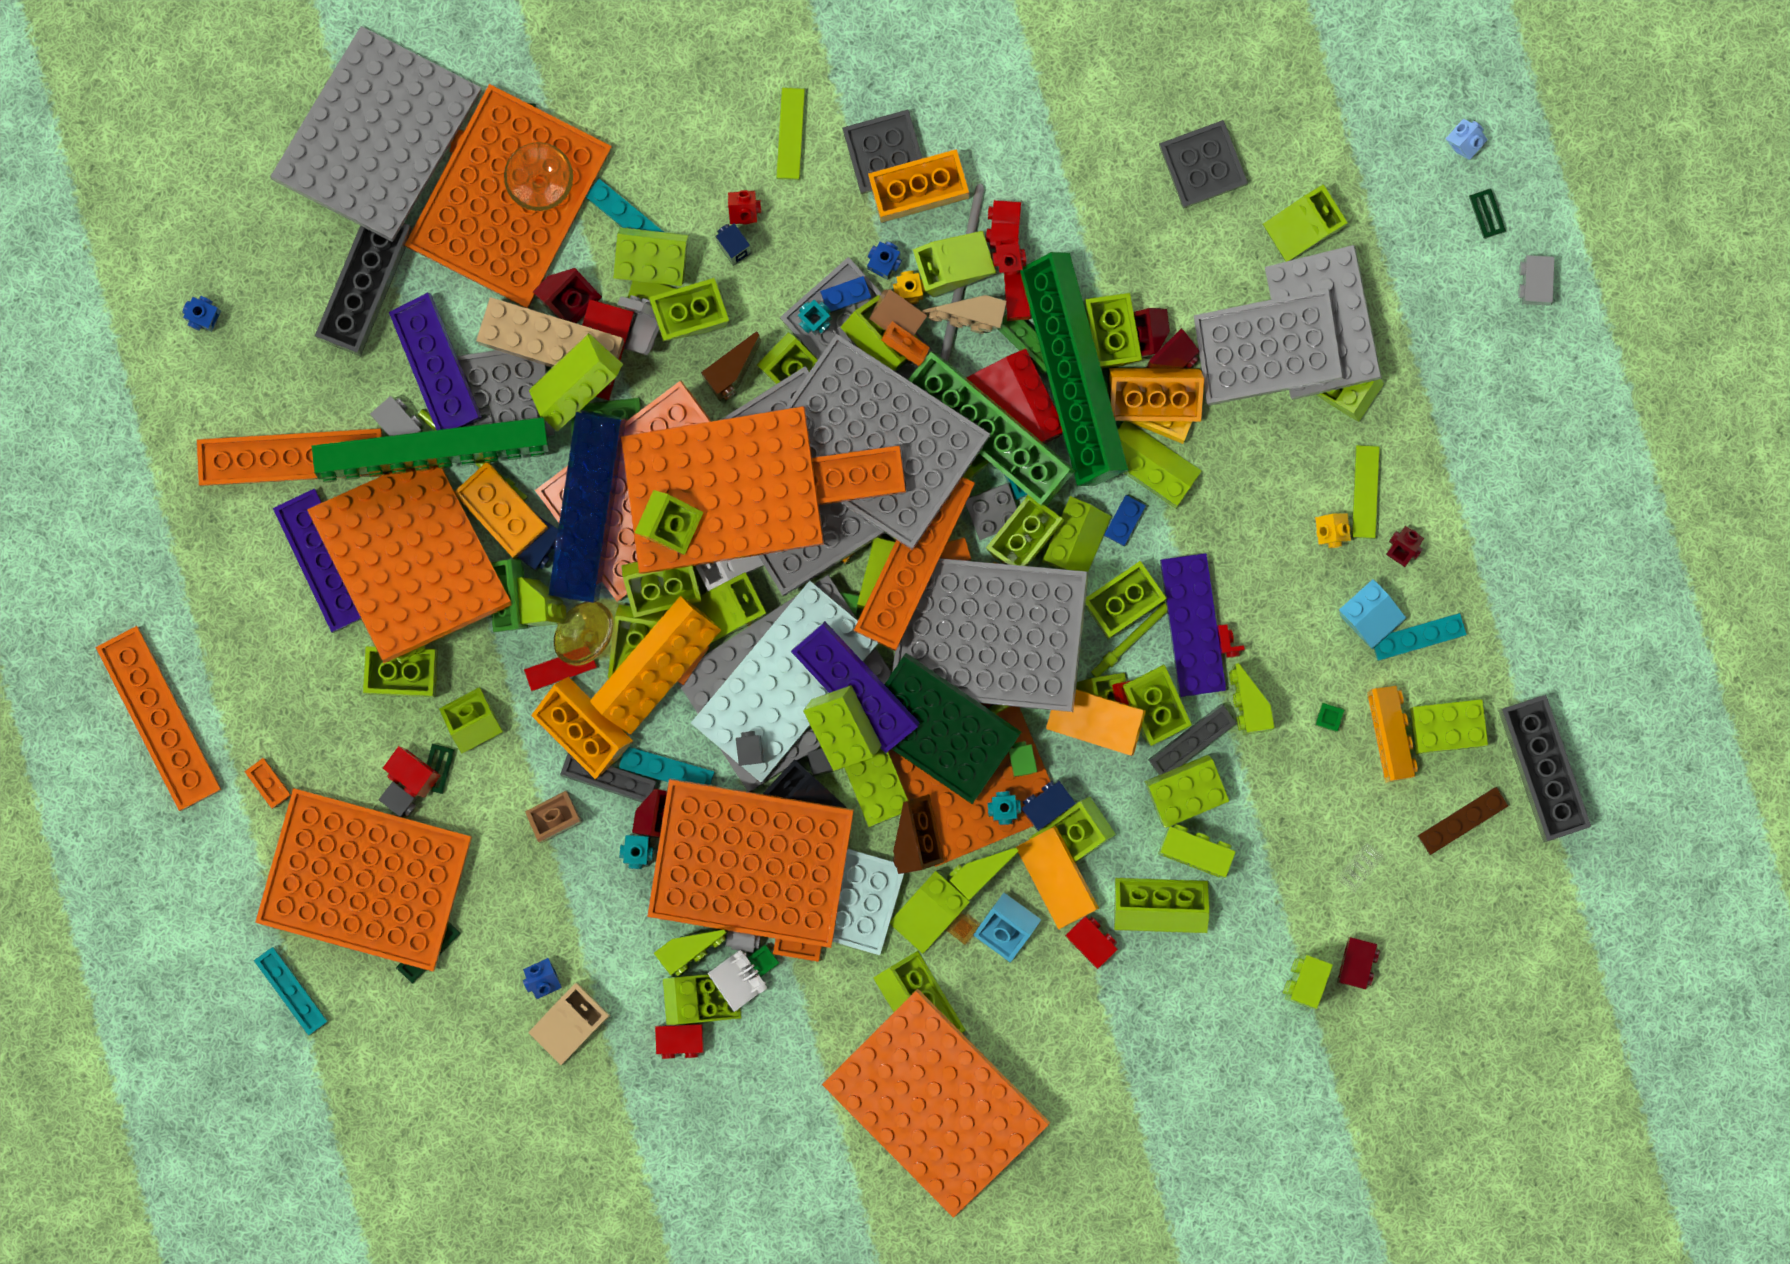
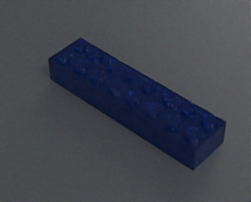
[548,410,627,603]

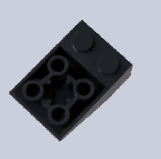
[763,759,847,808]

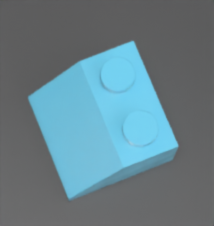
[1339,579,1406,649]
[973,893,1041,962]

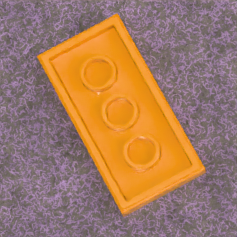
[454,463,548,559]
[1046,689,1146,756]
[1016,826,1099,929]

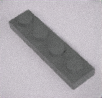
[1148,704,1236,775]
[560,753,656,803]

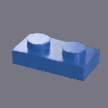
[820,276,871,313]
[1104,495,1146,546]

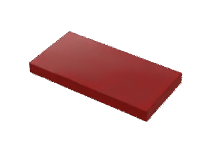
[582,299,634,401]

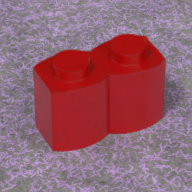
[986,200,1021,249]

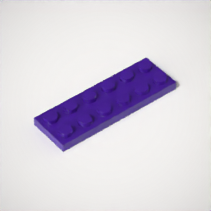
[389,292,482,430]
[273,488,361,633]
[1160,553,1226,697]
[791,621,920,754]

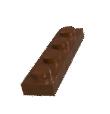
[1417,787,1508,855]

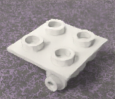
[708,950,767,1012]

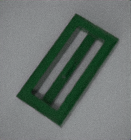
[1469,188,1506,239]
[427,743,455,794]

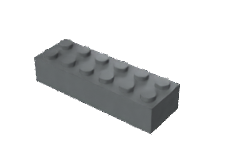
[315,223,412,357]
[1498,694,1591,843]

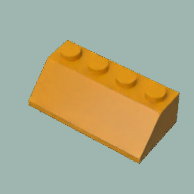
[868,149,969,223]
[1108,368,1204,422]
[531,677,633,779]
[1367,686,1418,783]

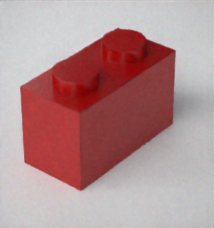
[382,746,441,798]
[1065,916,1118,969]
[655,1024,704,1059]

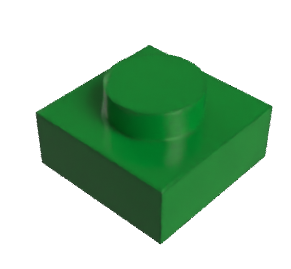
[1315,703,1344,732]
[748,945,779,977]

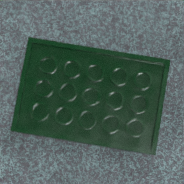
[884,653,1022,804]

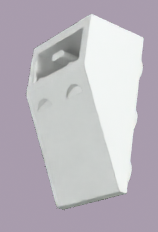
[696,555,764,592]

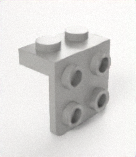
[617,295,659,355]

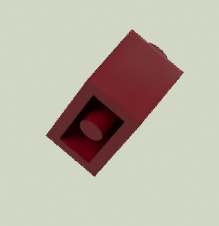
[1337,937,1380,990]

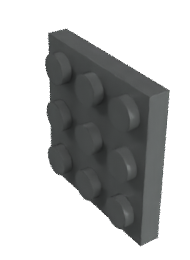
[842,109,922,194]
[1159,120,1248,209]

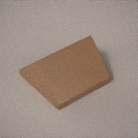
[869,289,927,336]
[525,791,582,843]

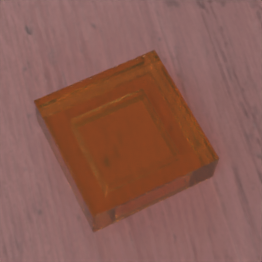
[947,913,979,945]

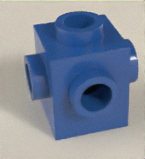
[867,241,902,280]
[182,296,221,332]
[523,958,562,999]

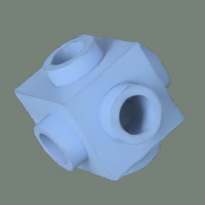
[1446,119,1487,160]

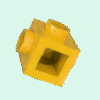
[893,271,926,305]
[1315,513,1351,548]

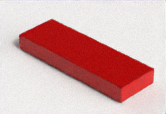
[1004,257,1030,321]
[524,646,597,692]

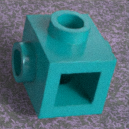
[798,300,832,335]
[987,791,1021,825]
[619,835,653,869]

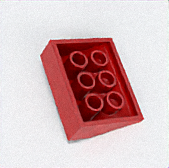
[966,348,1063,444]

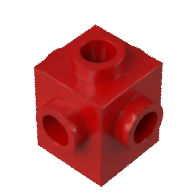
[728,190,761,225]
[993,238,1027,275]

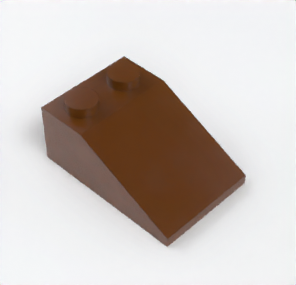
[701,331,761,401]
[893,794,944,874]

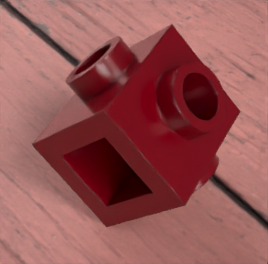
[1386,525,1424,567]

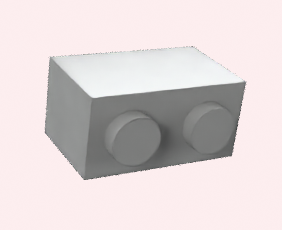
[1518,255,1554,306]
[370,396,423,436]

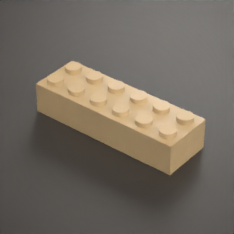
[476,297,624,385]

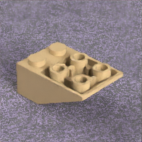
[922,295,1006,334]
[528,983,611,1065]

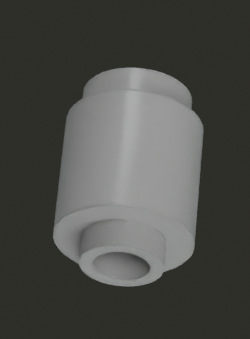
[726,931,761,953]

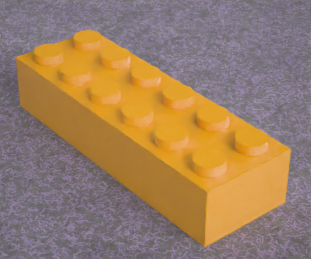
[590,596,721,735]

